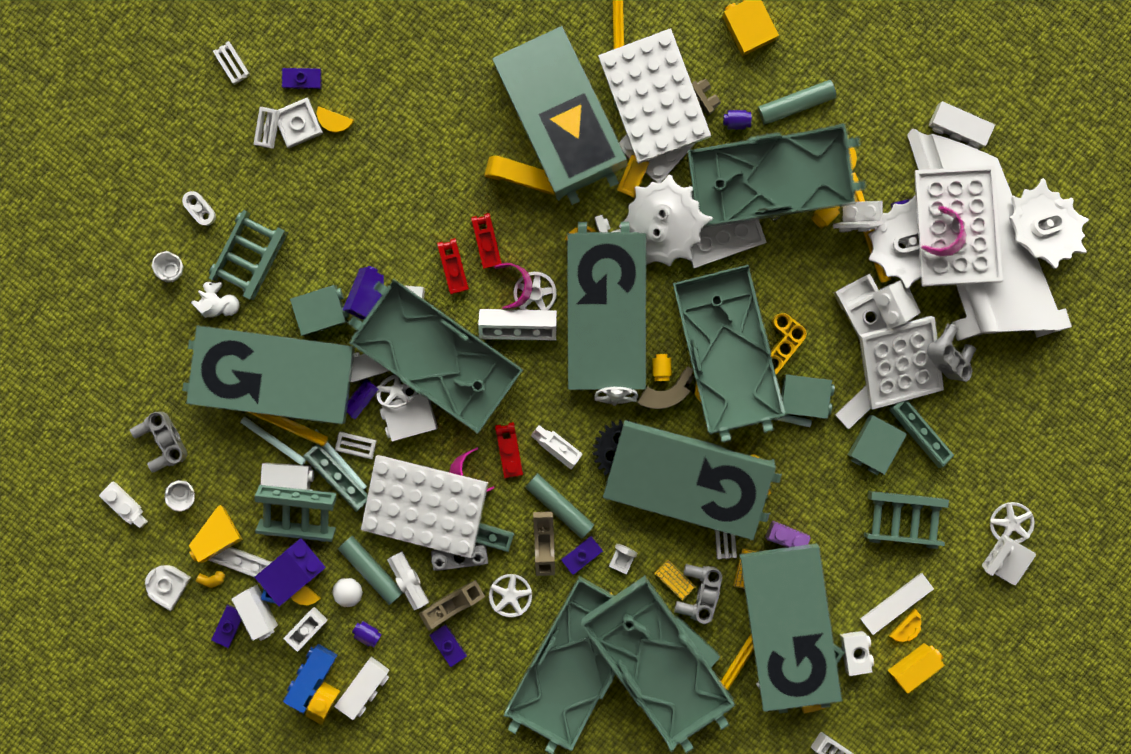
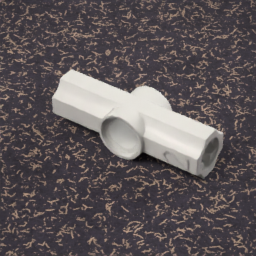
[387,552,429,610]

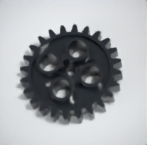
[592,419,637,475]

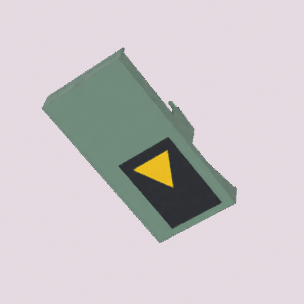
[492,26,628,205]

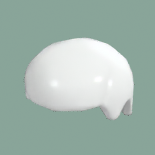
[152,251,184,282]
[165,480,195,512]
[332,578,363,607]

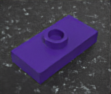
[282,68,322,89]
[347,378,379,419]
[561,536,603,575]
[211,604,242,648]
[429,624,467,667]

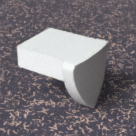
[609,544,638,574]

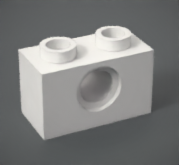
[283,607,328,652]
[840,631,874,676]

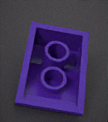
[254,538,326,606]

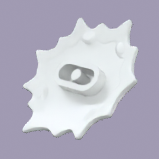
[619,175,713,266]
[1009,178,1089,269]
[868,194,921,289]

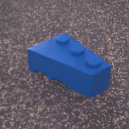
[283,644,338,713]

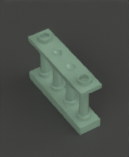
[209,210,288,300]
[255,485,336,542]
[864,491,949,549]

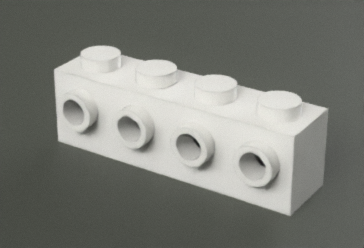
[478,309,557,340]

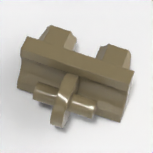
[692,79,721,116]

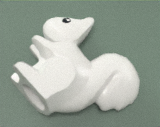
[191,282,240,318]

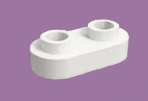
[182,191,216,226]

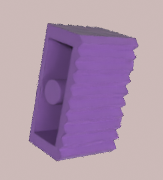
[765,521,810,547]

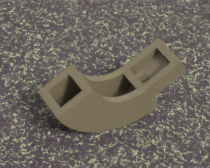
[637,366,695,409]
[533,512,555,576]
[419,580,485,630]

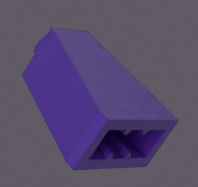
[343,266,384,321]

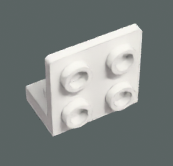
[833,201,883,232]
[982,534,1036,585]

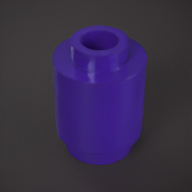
[723,110,751,130]
[352,621,382,647]

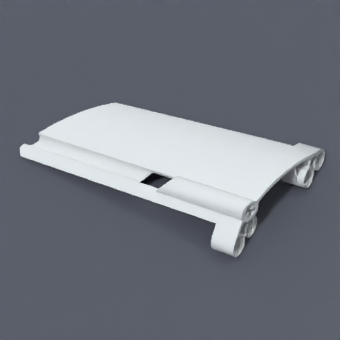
[907,129,1072,341]

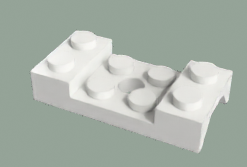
[833,274,888,339]

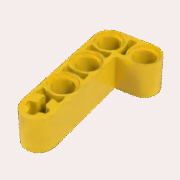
[484,156,555,195]
[770,313,807,375]

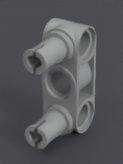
[927,324,976,381]
[130,412,187,473]
[431,544,488,571]
[674,564,722,624]

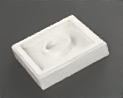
[278,97,323,149]

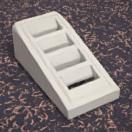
[811,732,854,754]

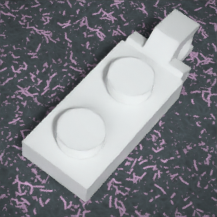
[531,425,582,469]
[99,481,148,528]

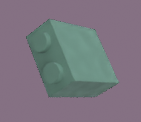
[290,285,350,336]
[781,375,834,419]
[848,415,907,475]

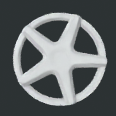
[514,272,557,310]
[376,374,417,409]
[595,387,638,406]
[990,502,1035,543]
[489,574,532,617]

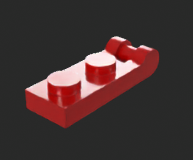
[471,213,502,269]
[437,238,469,294]
[495,422,523,478]

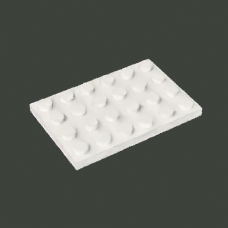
[598,28,711,164]
[914,166,1003,286]
[361,455,488,558]

